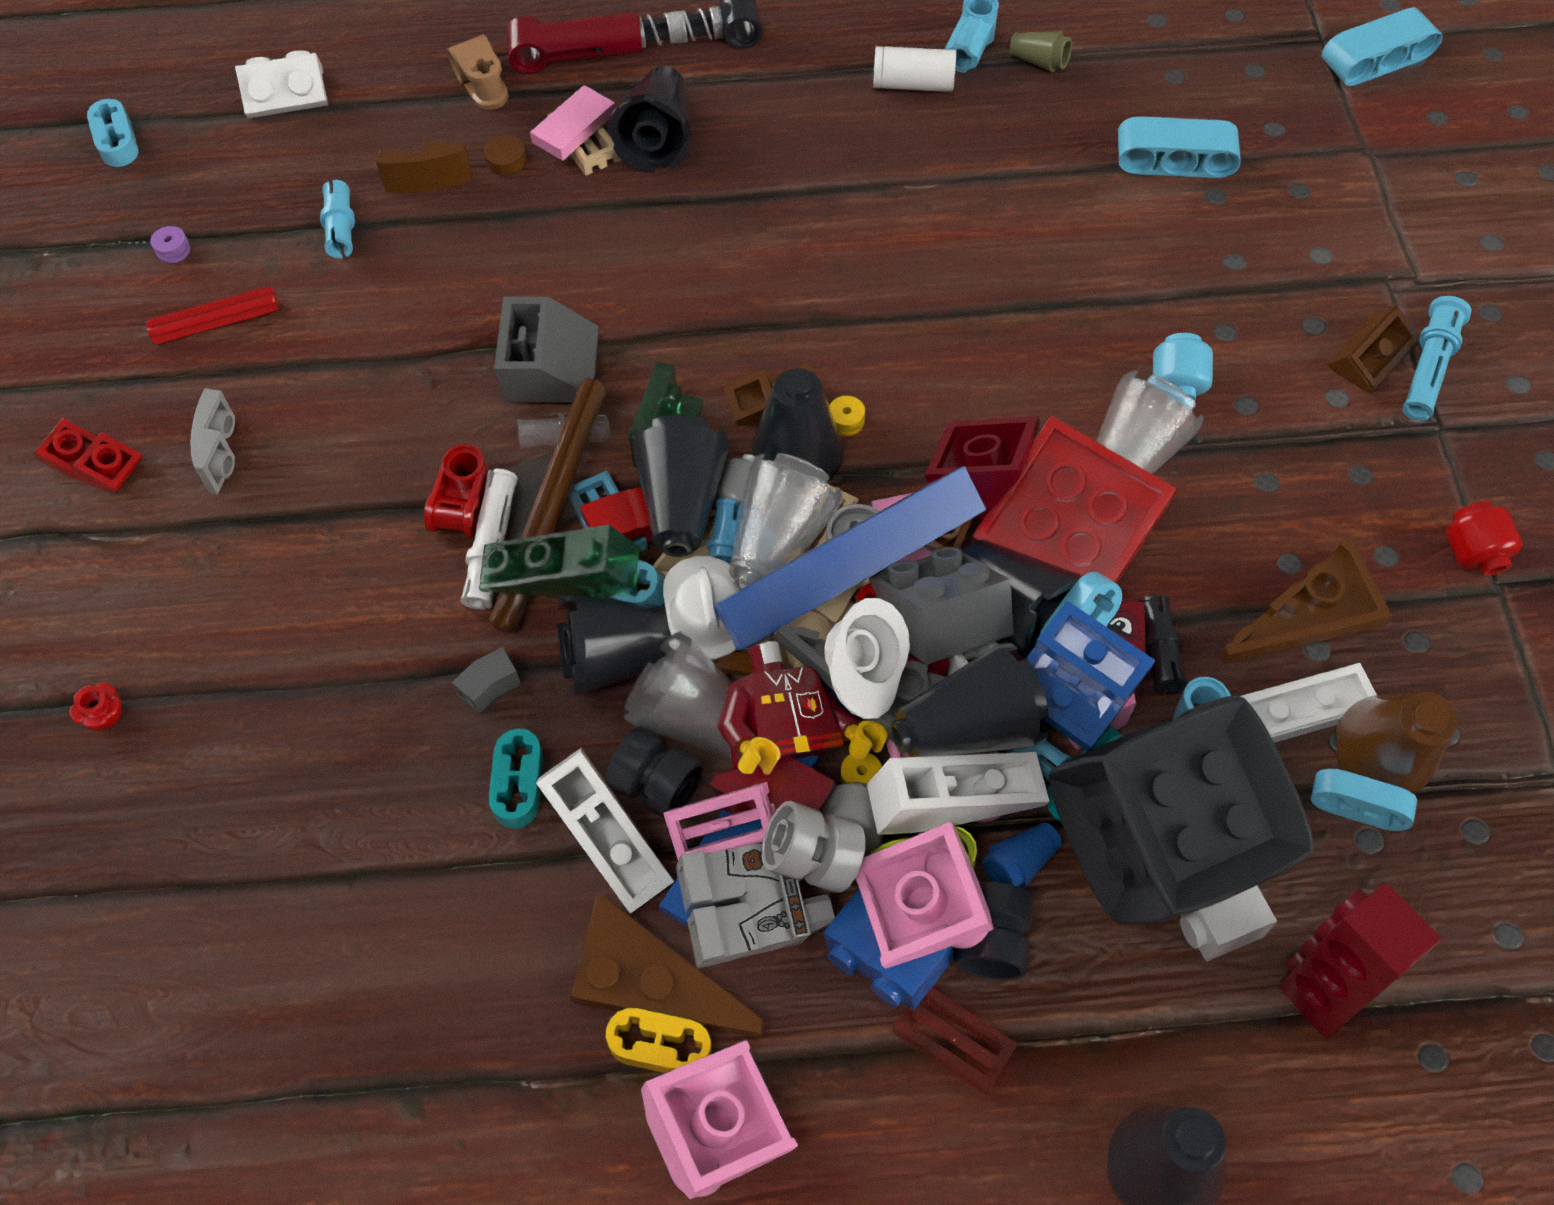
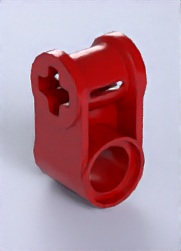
[424,444,488,539]

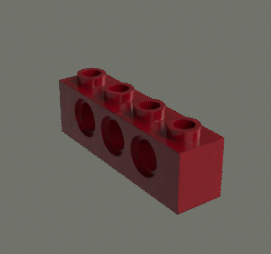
[1278,882,1443,1040]

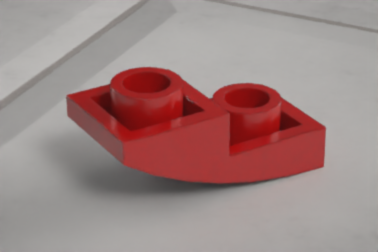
[35,418,143,493]
[580,487,652,551]

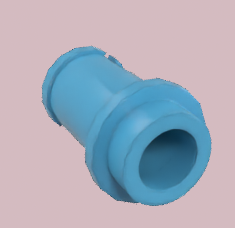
[706,498,748,564]

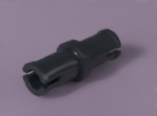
[1138,594,1188,695]

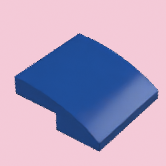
[1026,601,1155,751]

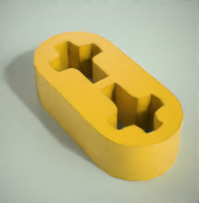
[606,1008,712,1073]

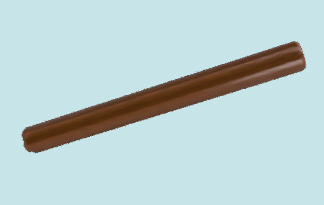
[489,378,606,633]

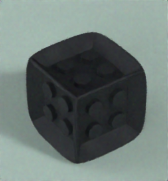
[1049,695,1314,925]

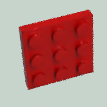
[972,416,1177,598]

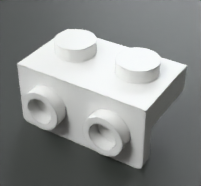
[235,50,328,118]

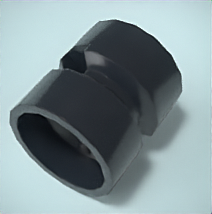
[606,726,704,819]
[955,882,1033,980]

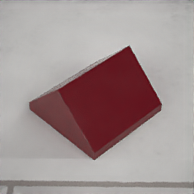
[924,416,1040,520]

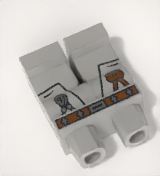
[676,843,835,969]

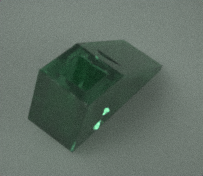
[479,525,640,598]

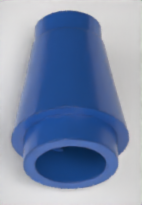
[982,822,1062,889]

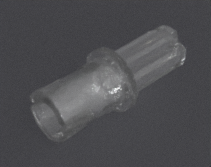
[517,413,610,449]

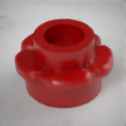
[69,683,122,731]

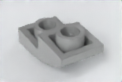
[190,388,235,495]

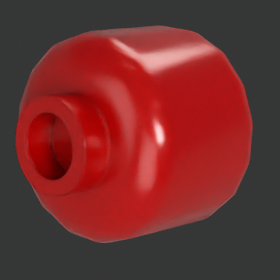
[1446,501,1523,576]

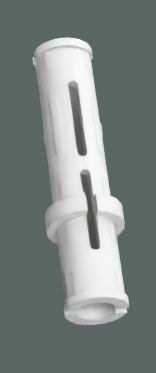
[461,469,518,610]

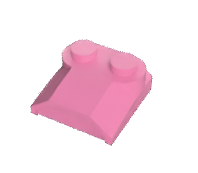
[855,821,994,969]
[641,1040,798,1199]

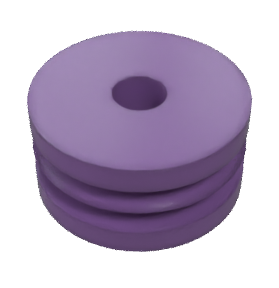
[150,226,190,263]

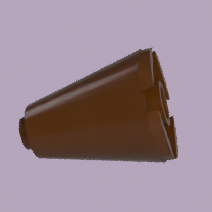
[1335,692,1457,793]

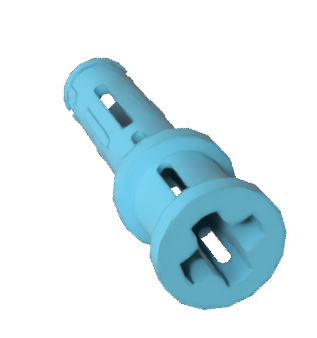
[1402,296,1472,421]

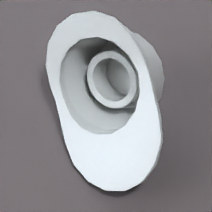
[663,556,743,660]
[824,598,910,719]

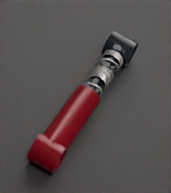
[506,0,763,74]

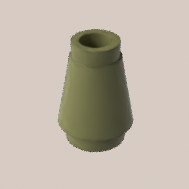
[1010,31,1072,72]

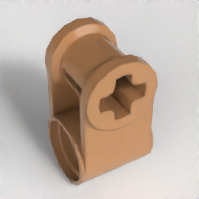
[446,34,509,110]

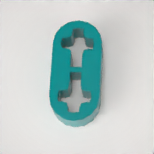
[489,728,544,829]

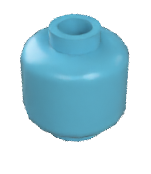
[1153,333,1213,404]

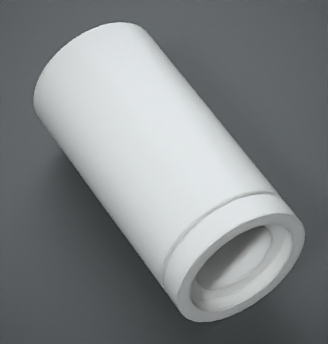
[873,46,956,92]

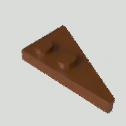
[1220,537,1392,664]
[570,896,764,1039]

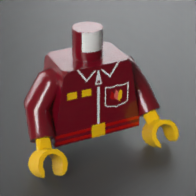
[717,641,887,775]

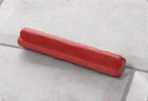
[146,286,279,345]

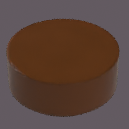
[484,135,527,175]

